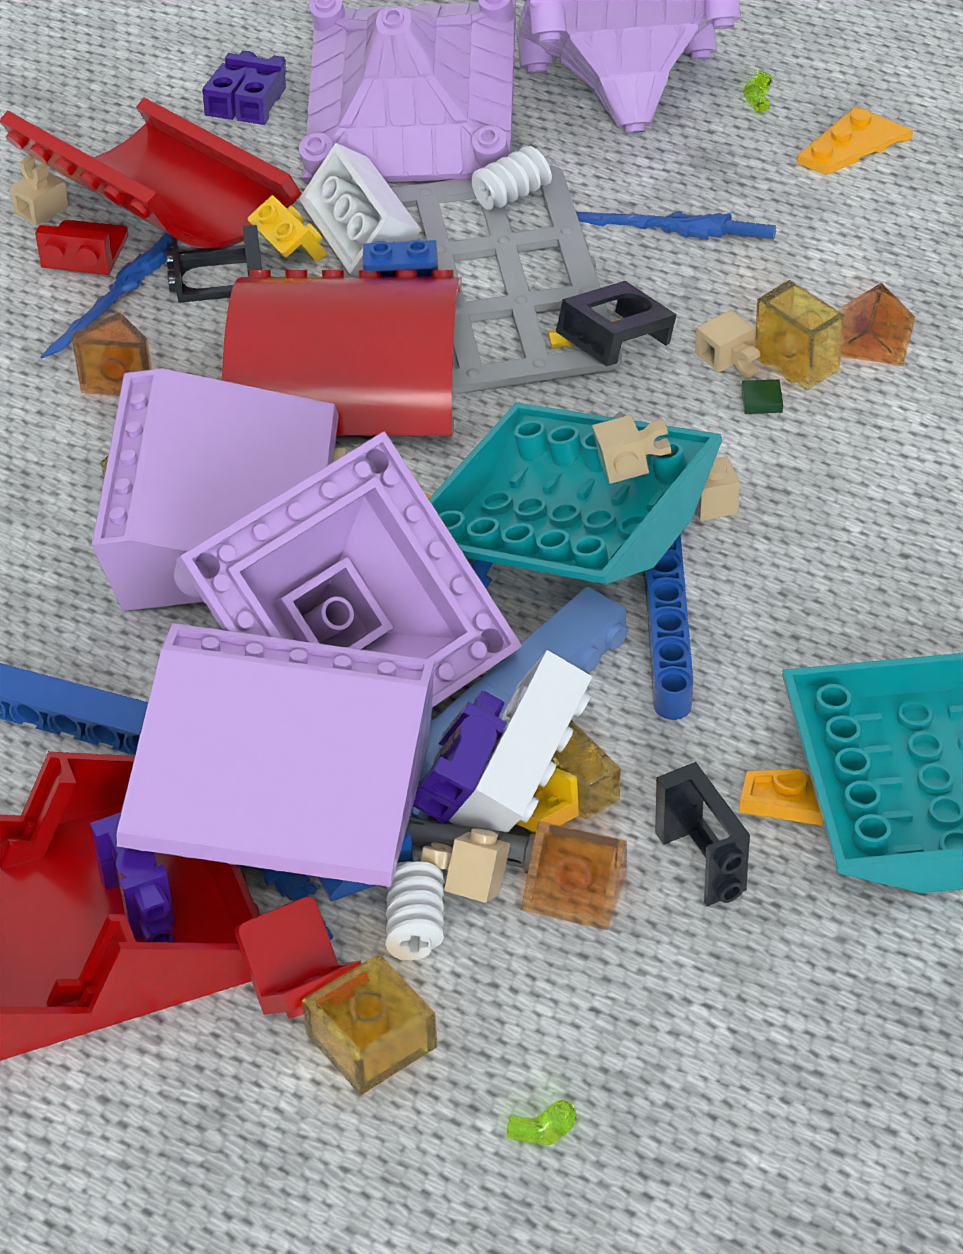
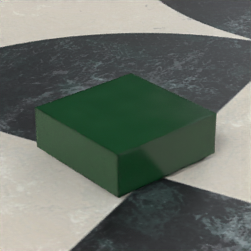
[741,379,783,414]

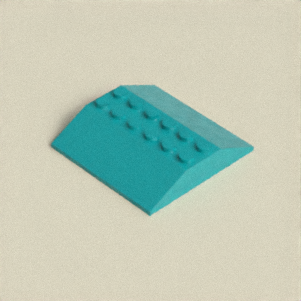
[429,402,722,584]
[782,653,963,893]

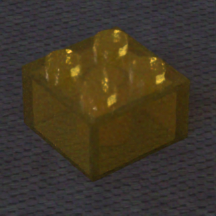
[755,280,844,390]
[302,953,437,1096]

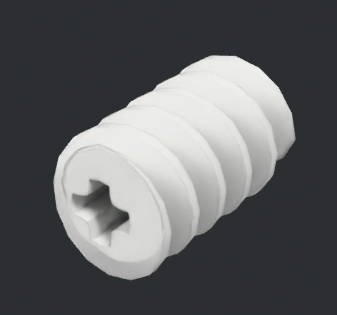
[472,146,552,211]
[385,861,444,960]

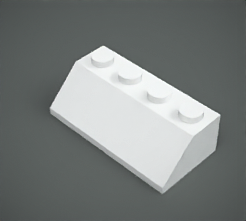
[299,143,421,276]
[449,650,592,832]

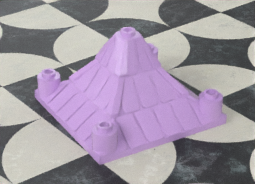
[299,0,516,184]
[516,0,741,133]
[174,431,522,707]

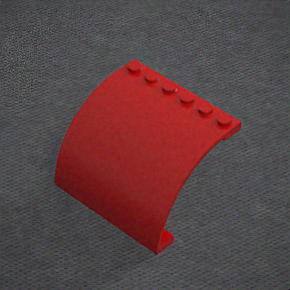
[0,97,302,248]
[222,270,462,436]

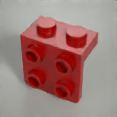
[35,220,129,275]
[235,896,367,1019]

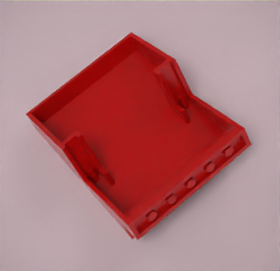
[0,751,260,1061]

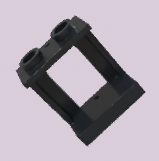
[166,225,262,303]
[556,281,677,367]
[655,762,750,906]

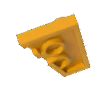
[797,106,913,175]
[739,769,824,826]

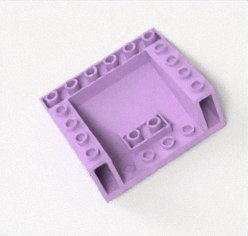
[92,368,338,611]
[117,623,435,887]

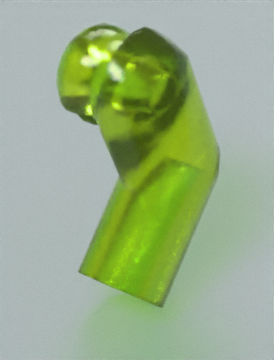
[743,71,773,113]
[507,1100,577,1146]

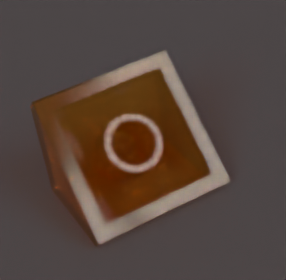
[829,283,916,366]
[72,312,152,396]
[520,821,627,930]

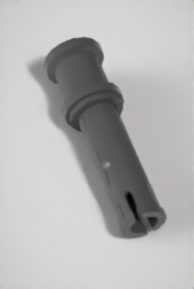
[407,816,540,874]

